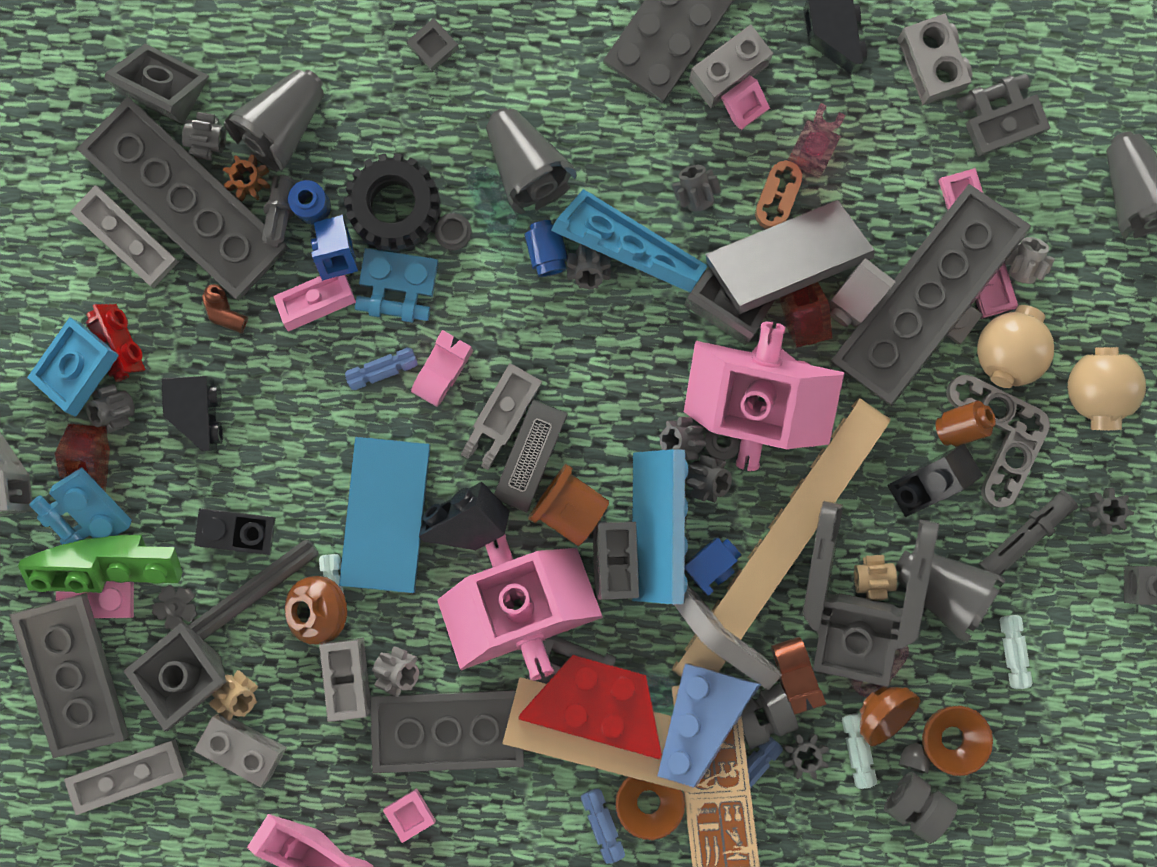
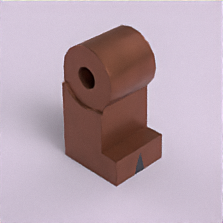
[771,637,826,714]

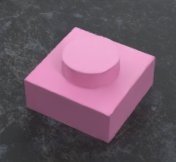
[721,76,770,130]
[383,788,436,843]

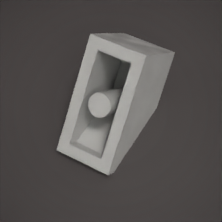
[826,258,896,328]

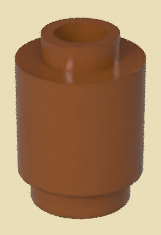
[935,400,996,447]

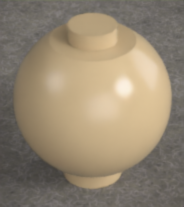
[977,305,1054,388]
[1067,347,1146,430]

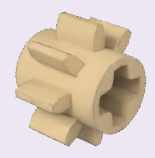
[854,555,897,601]
[209,670,258,721]

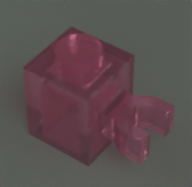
[787,103,846,178]

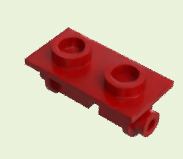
[85,304,146,382]

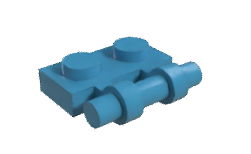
[355,248,439,323]
[29,467,132,545]

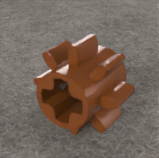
[223,154,270,201]

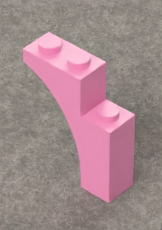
[247,814,374,867]

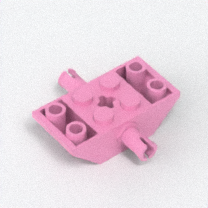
[684,322,845,471]
[437,534,603,680]

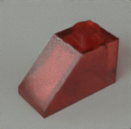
[779,282,832,348]
[54,424,110,492]

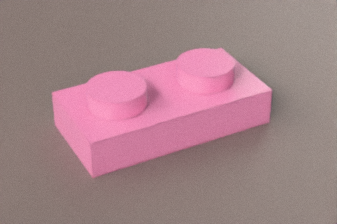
[274,275,356,332]
[56,581,134,618]

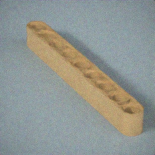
[672,398,891,677]

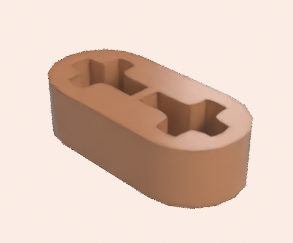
[755,160,803,229]

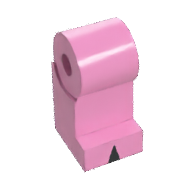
[411,330,473,407]

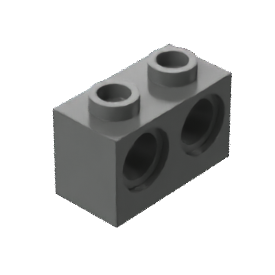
[592,522,639,600]

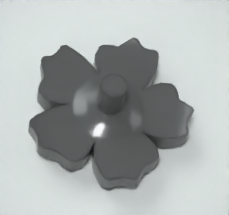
[152,585,198,630]

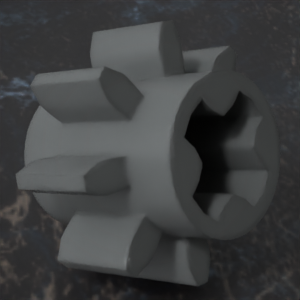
[182,112,227,160]
[672,165,721,211]
[567,244,611,289]
[86,384,135,433]
[659,417,706,461]
[685,455,732,503]
[1082,488,1134,534]
[782,732,829,780]

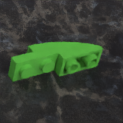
[18,535,183,593]

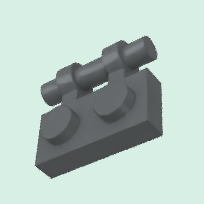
[956,74,1051,157]

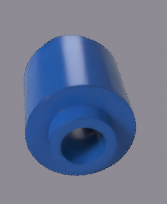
[288,180,331,224]
[524,220,567,277]

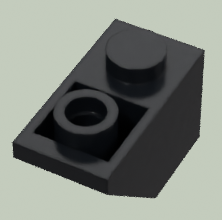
[803,0,867,74]
[161,376,223,453]
[887,444,983,517]
[418,482,510,551]
[194,508,276,555]

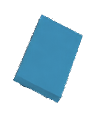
[339,437,431,593]
[632,449,688,604]

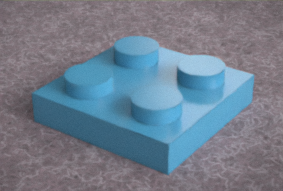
[27,317,119,417]

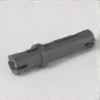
[978,490,1079,576]

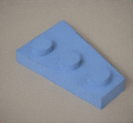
[657,664,761,787]

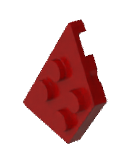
[518,655,662,760]

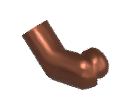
[202,284,248,334]

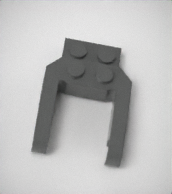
[802,501,939,687]

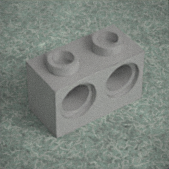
[897,13,972,105]
[689,24,773,108]
[319,637,371,722]
[194,713,287,787]

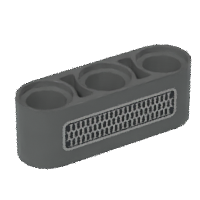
[494,399,568,513]

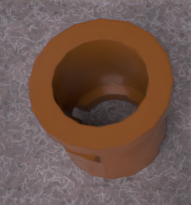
[528,464,609,547]

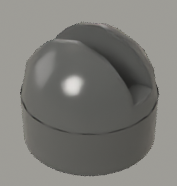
[898,743,931,774]

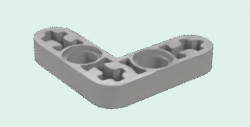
[946,375,1050,508]
[673,586,782,690]

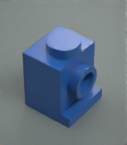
[311,215,358,281]
[684,538,742,596]

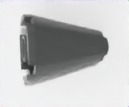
[224,69,324,172]
[486,108,577,214]
[1106,131,1157,239]
[895,550,1006,644]

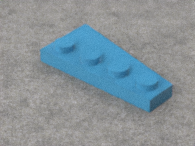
[551,189,708,293]

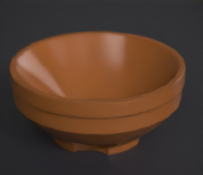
[284,576,347,645]
[859,686,920,746]
[922,705,993,776]
[615,777,685,840]

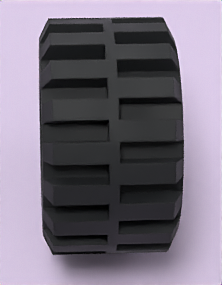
[344,153,441,253]

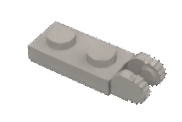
[461,363,542,470]

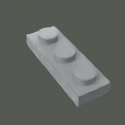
[70,185,179,288]
[64,739,187,815]

